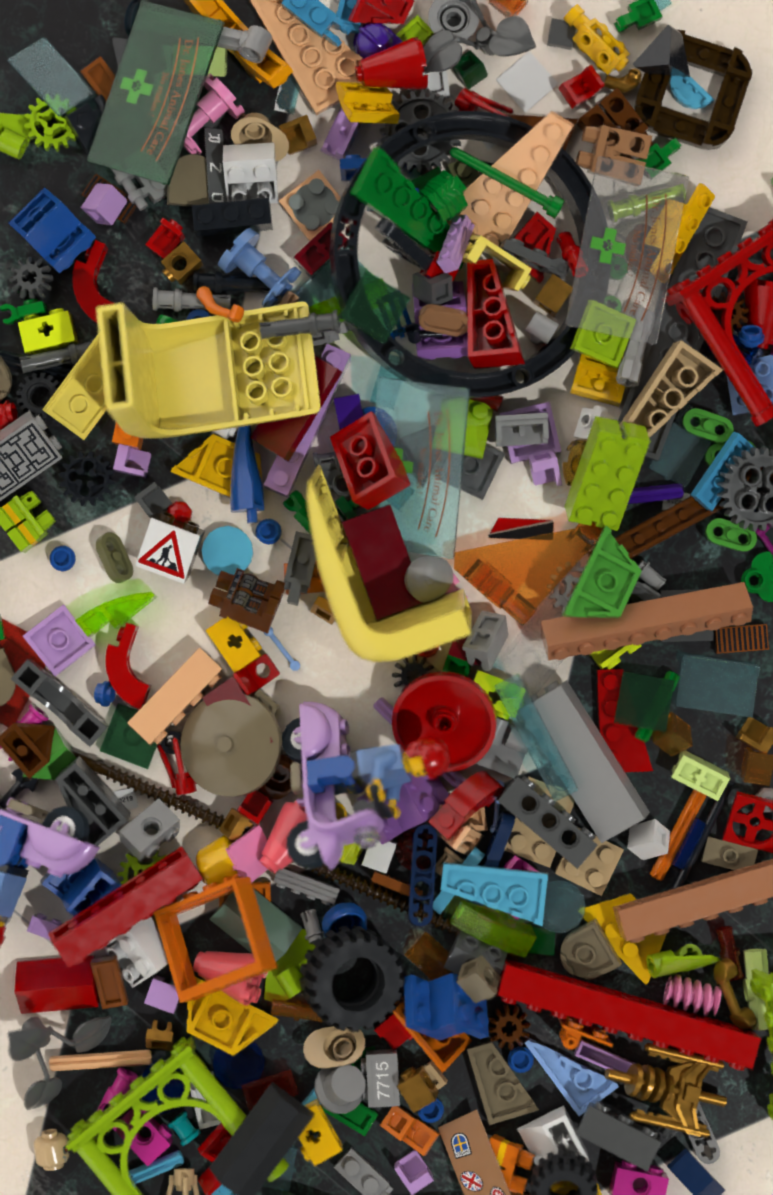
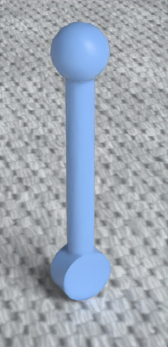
[264,627,300,671]
[490,780,504,834]

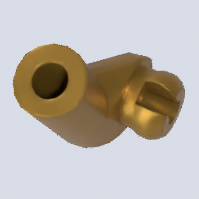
[604,69,642,93]

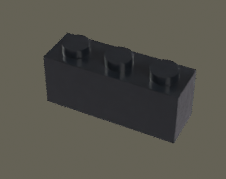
[192,198,273,237]

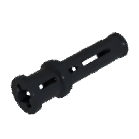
[193,270,271,294]

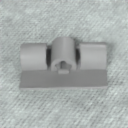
[476,716,534,778]

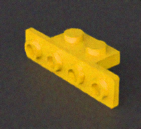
[644,183,715,284]

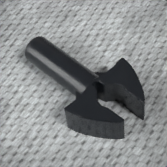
[0,768,39,808]

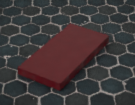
[250,355,342,462]
[341,504,423,620]

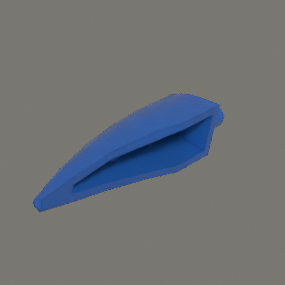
[230,425,264,524]

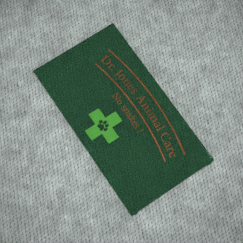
[87,0,225,185]

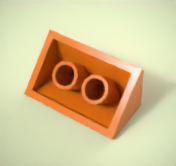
[393,996,472,1073]

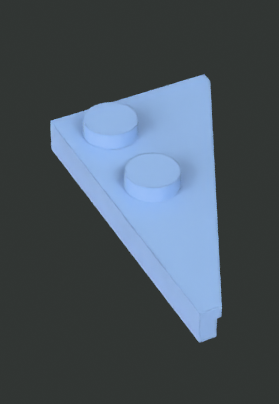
[524,1038,619,1116]

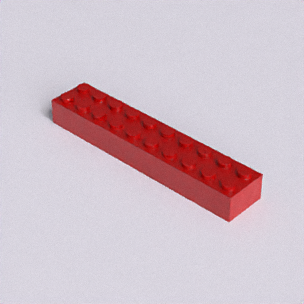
[497,959,761,1071]

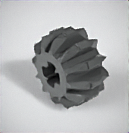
[9,257,54,300]

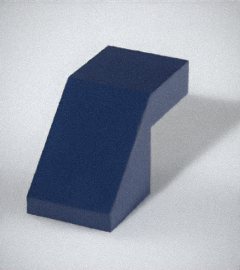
[667,1148,725,1195]

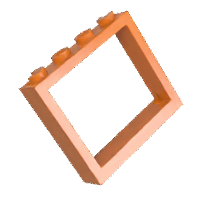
[154,874,277,1003]

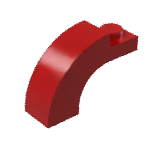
[72,240,115,325]
[106,623,152,709]
[429,770,505,841]

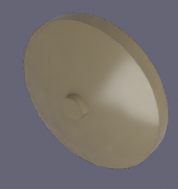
[181,694,282,797]

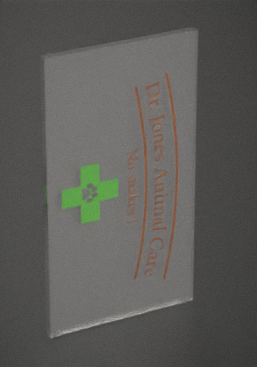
[565,156,689,345]

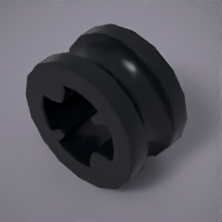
[161,731,182,754]

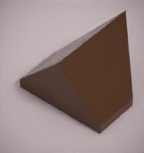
[0,722,55,779]

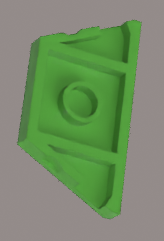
[562,526,642,618]

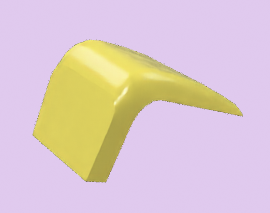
[97,302,320,439]
[307,465,472,662]

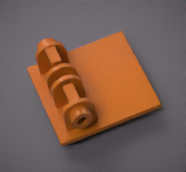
[559,1016,613,1050]

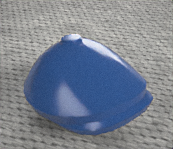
[322,903,367,937]

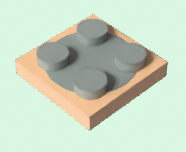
[279,170,341,242]

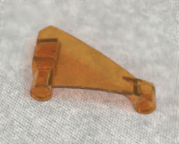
[454,521,603,626]

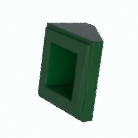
[452,50,488,89]
[527,926,555,956]

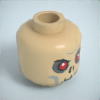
[34,1129,69,1171]

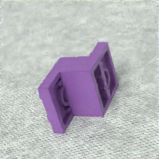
[412,281,468,360]
[357,773,449,845]

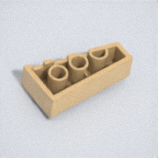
[619,340,723,438]

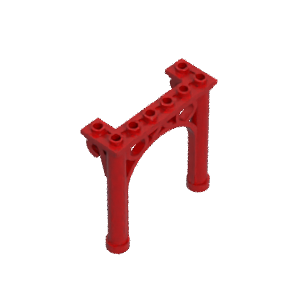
[661,219,773,427]

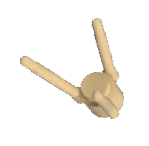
[166,1168,200,1195]

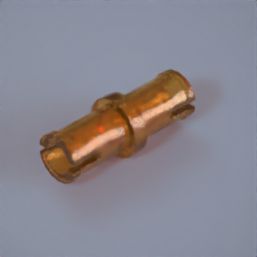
[271,999,323,1023]

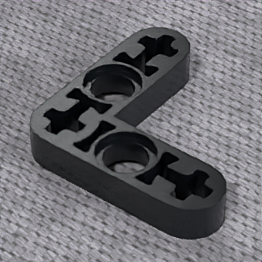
[375,217,434,271]

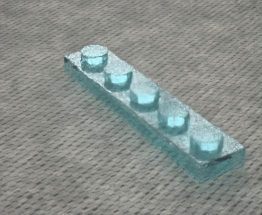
[494,673,579,802]

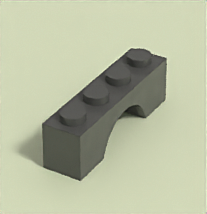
[11,658,109,747]

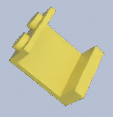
[462,235,532,291]

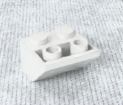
[223,142,278,204]
[104,917,168,988]
[518,1105,589,1166]

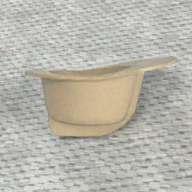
[231,113,289,162]
[303,1026,365,1068]

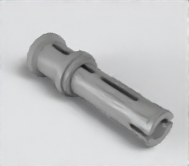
[153,287,231,312]

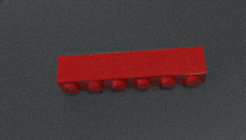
[48,846,203,968]

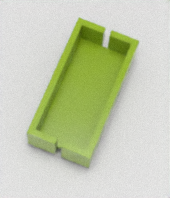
[565,416,650,531]

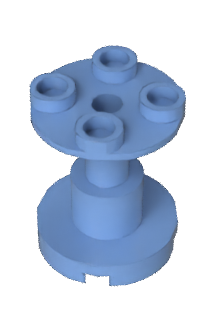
[218,228,301,308]

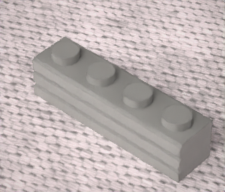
[273,868,340,906]

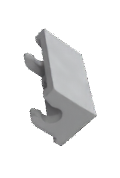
[494,413,549,447]
[463,611,509,672]

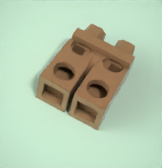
[576,125,652,187]

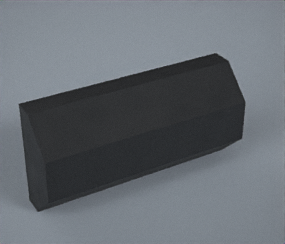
[209,1082,315,1195]

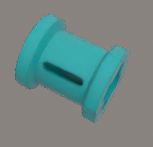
[167,1111,201,1146]

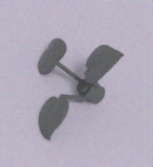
[424,0,536,74]
[8,1014,112,1110]

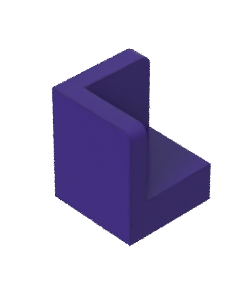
[334,394,363,430]

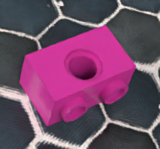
[113,1108,174,1167]
[609,1160,669,1195]

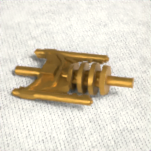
[605,1043,727,1138]

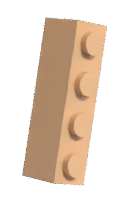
[127,647,222,746]

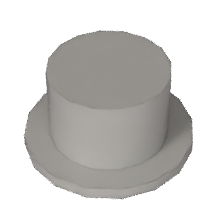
[428,0,479,39]
[315,1065,365,1114]

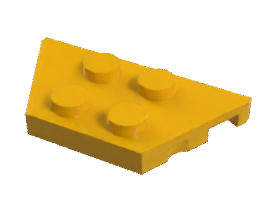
[171,434,262,497]
[577,893,667,985]
[187,977,279,1056]

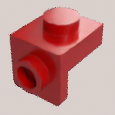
[558,65,605,109]
[145,218,185,259]

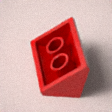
[14,955,99,1014]

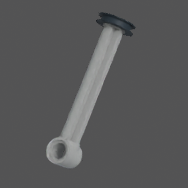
[124,0,273,63]

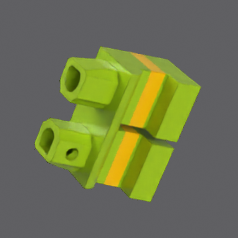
[0,491,56,553]

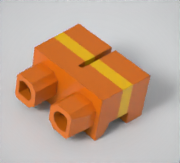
[489,1134,535,1194]

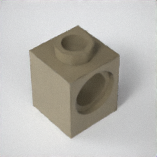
[456,956,501,1003]

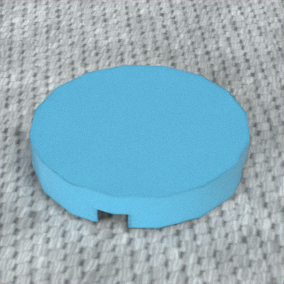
[202,526,253,576]

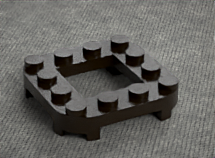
[634,29,752,150]

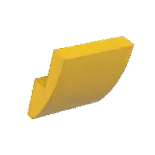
[336,82,400,124]
[570,354,625,407]

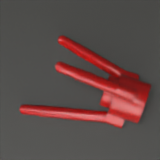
[454,88,513,117]
[157,738,197,795]

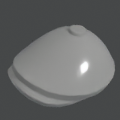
[404,556,453,602]

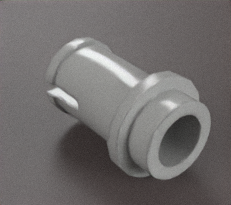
[638,560,666,592]
[300,909,324,944]

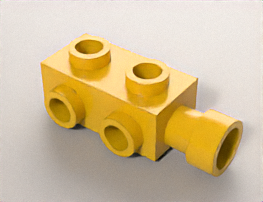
[563,4,630,75]

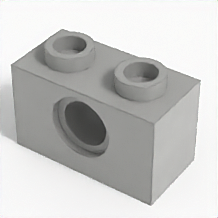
[119,798,180,862]

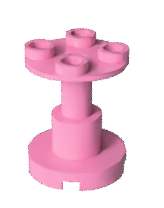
[164,73,245,154]

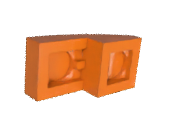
[380,1106,440,1156]

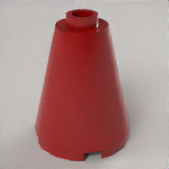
[355,37,428,90]
[744,279,773,349]

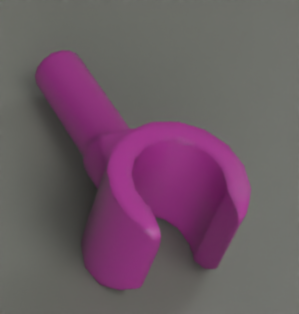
[756,525,773,555]

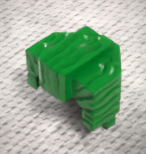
[419,170,468,223]

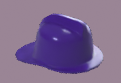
[353,23,402,58]

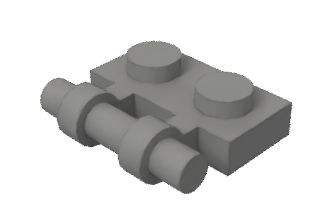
[111,147,168,211]

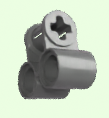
[307,451,350,498]

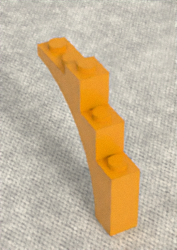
[184,0,294,89]

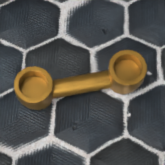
[714,958,756,1030]

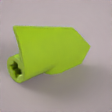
[0,113,37,160]
[264,929,316,1005]
[646,944,721,978]

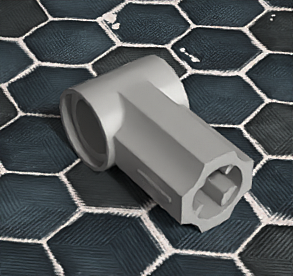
[525,311,559,345]

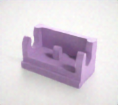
[321,107,362,160]

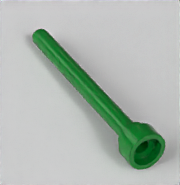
[450,147,565,219]

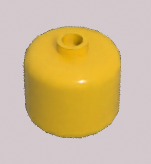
[196,835,240,885]

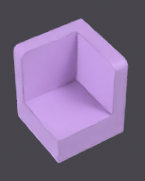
[81,183,127,225]
[113,444,151,478]
[528,450,562,487]
[144,975,179,1014]
[394,1150,434,1195]

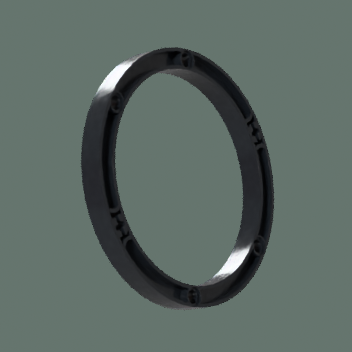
[329,111,610,399]

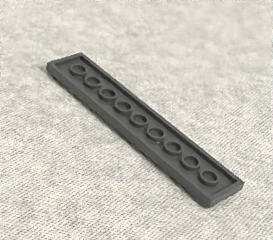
[618,207,748,462]

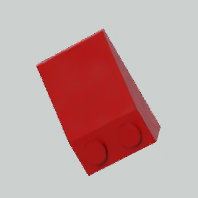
[330,411,411,510]

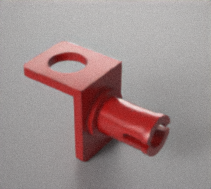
[233,654,280,695]

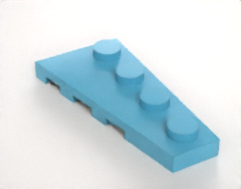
[441,862,548,926]

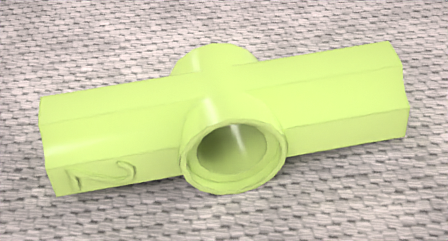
[743,948,769,1030]

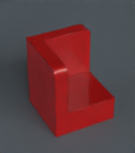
[237,790,274,824]
[374,1013,413,1050]

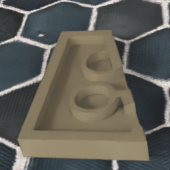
[467,1041,539,1125]

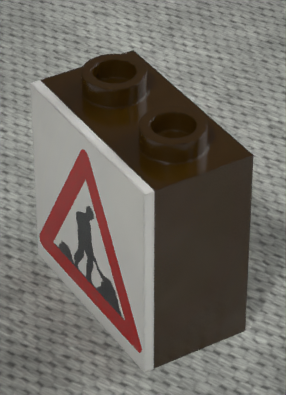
[135,512,205,584]

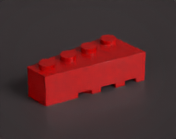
[467,259,525,369]

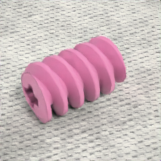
[663,974,722,1017]

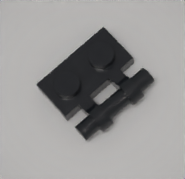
[64,94,128,162]

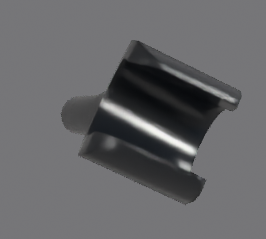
[405,323,443,344]

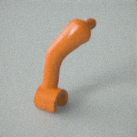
[196,286,244,323]

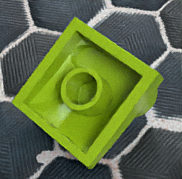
[432,397,493,459]

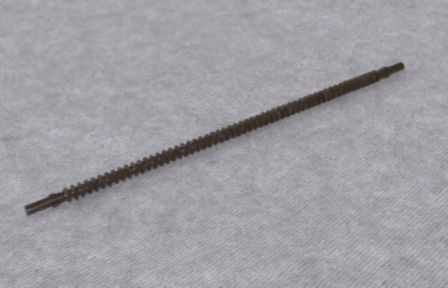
[72,750,521,961]

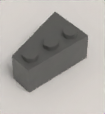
[56,756,131,846]
[576,1101,661,1171]

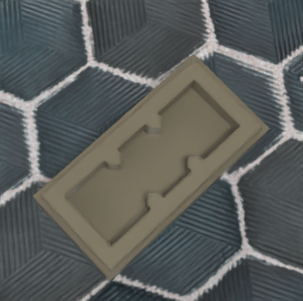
[700,836,758,870]

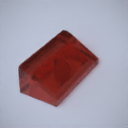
[241,1069,300,1111]

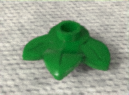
[741,552,773,602]

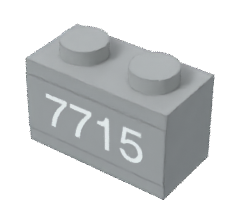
[361,1049,400,1108]

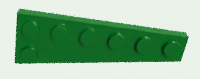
[350,147,464,271]

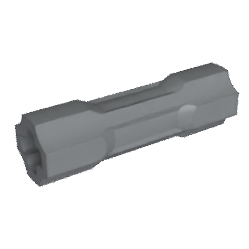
[616,308,655,388]

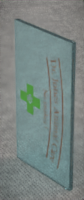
[368,376,470,559]

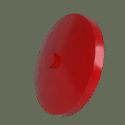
[392,672,497,772]

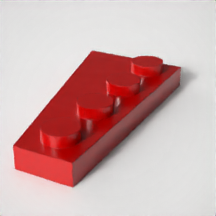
[596,669,653,772]

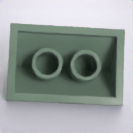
[210,888,302,962]

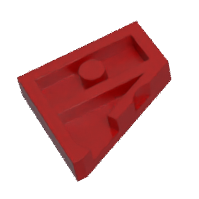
[348,0,414,24]
[514,212,556,284]

